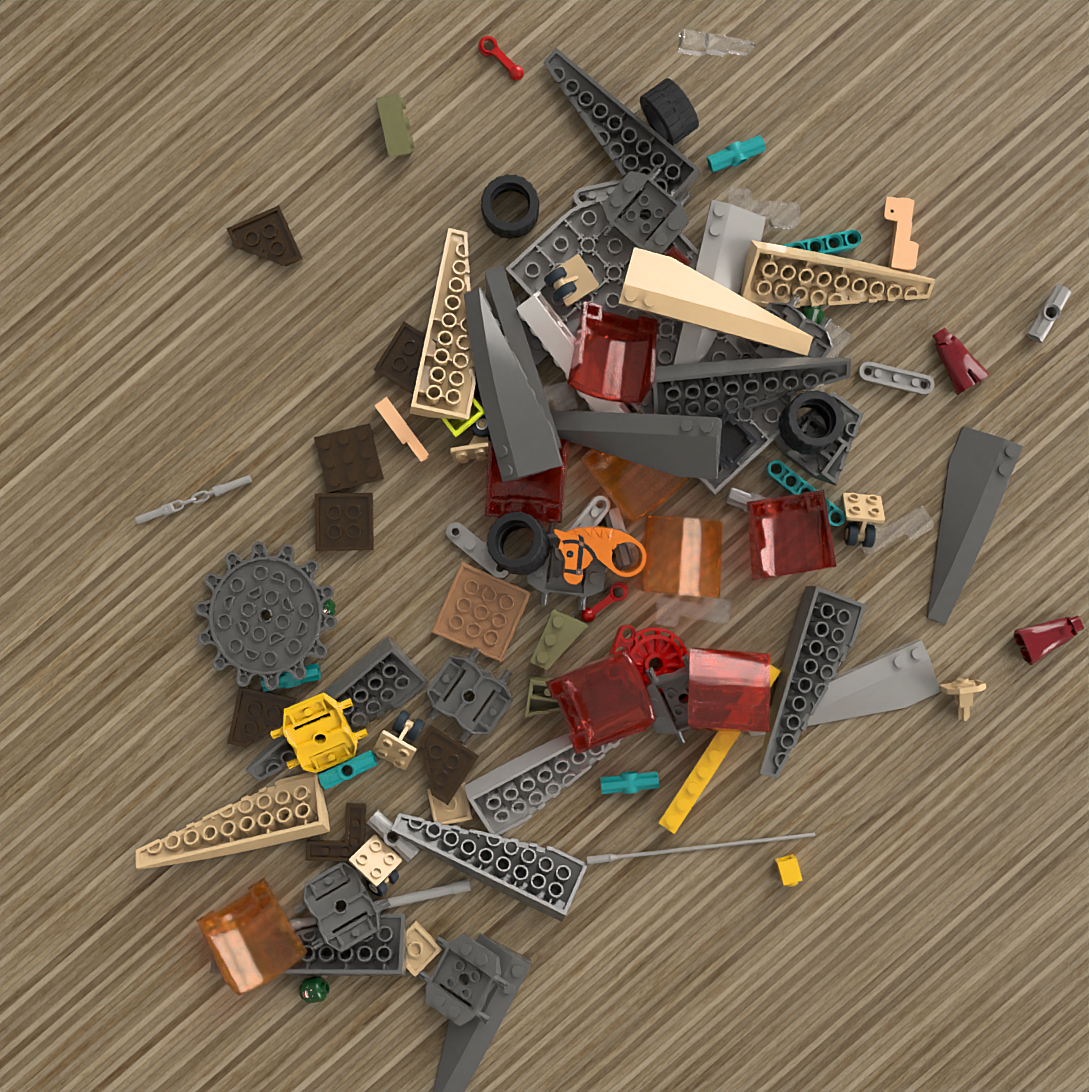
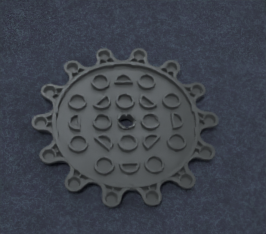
[195,541,337,690]

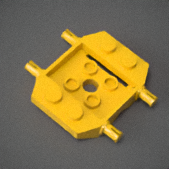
[270,692,368,773]

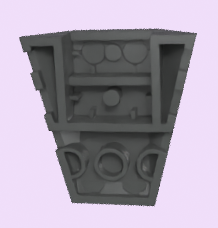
[774,392,864,486]

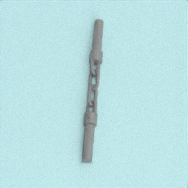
[135,475,252,524]

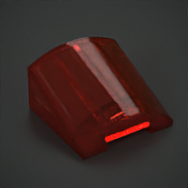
[567,300,658,403]
[485,439,570,524]
[747,490,837,580]
[545,648,656,754]
[689,648,770,732]

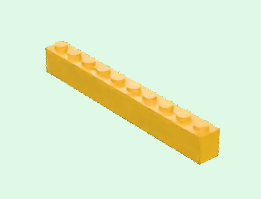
[658,661,781,834]

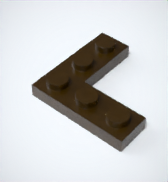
[306,803,367,862]

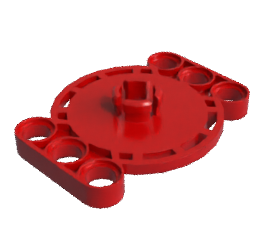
[604,624,704,701]

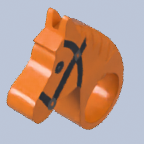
[553,526,646,584]

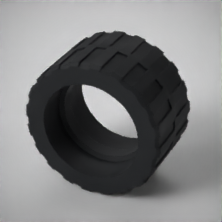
[640,78,699,146]
[481,174,539,239]
[779,390,845,455]
[486,512,551,575]

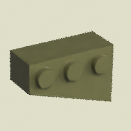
[376,94,415,157]
[530,609,588,670]
[525,675,588,718]

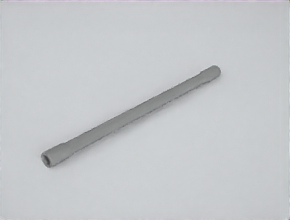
[281,879,471,933]

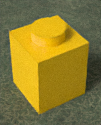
[775,854,802,887]

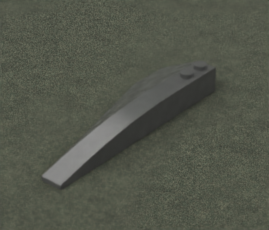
[543,48,701,200]
[464,288,563,482]
[927,426,1023,624]
[758,586,866,779]
[246,636,429,782]
[433,933,531,1092]

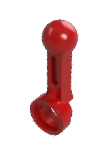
[478,36,524,81]
[581,581,629,622]

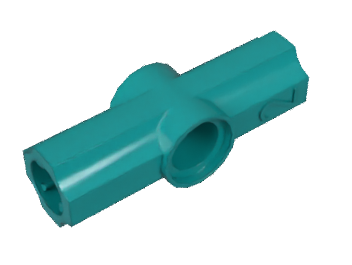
[706,135,766,173]
[260,663,321,692]
[318,750,378,790]
[600,771,659,794]

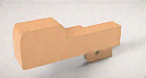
[884,196,919,272]
[374,396,429,462]

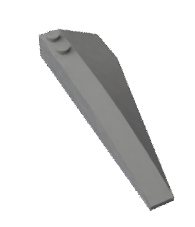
[673,200,766,365]
[745,639,941,737]
[464,705,647,835]

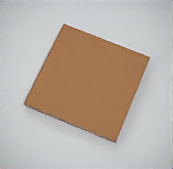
[431,562,532,662]

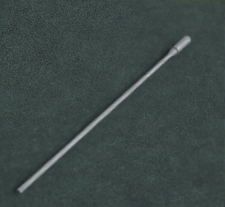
[587,833,815,864]

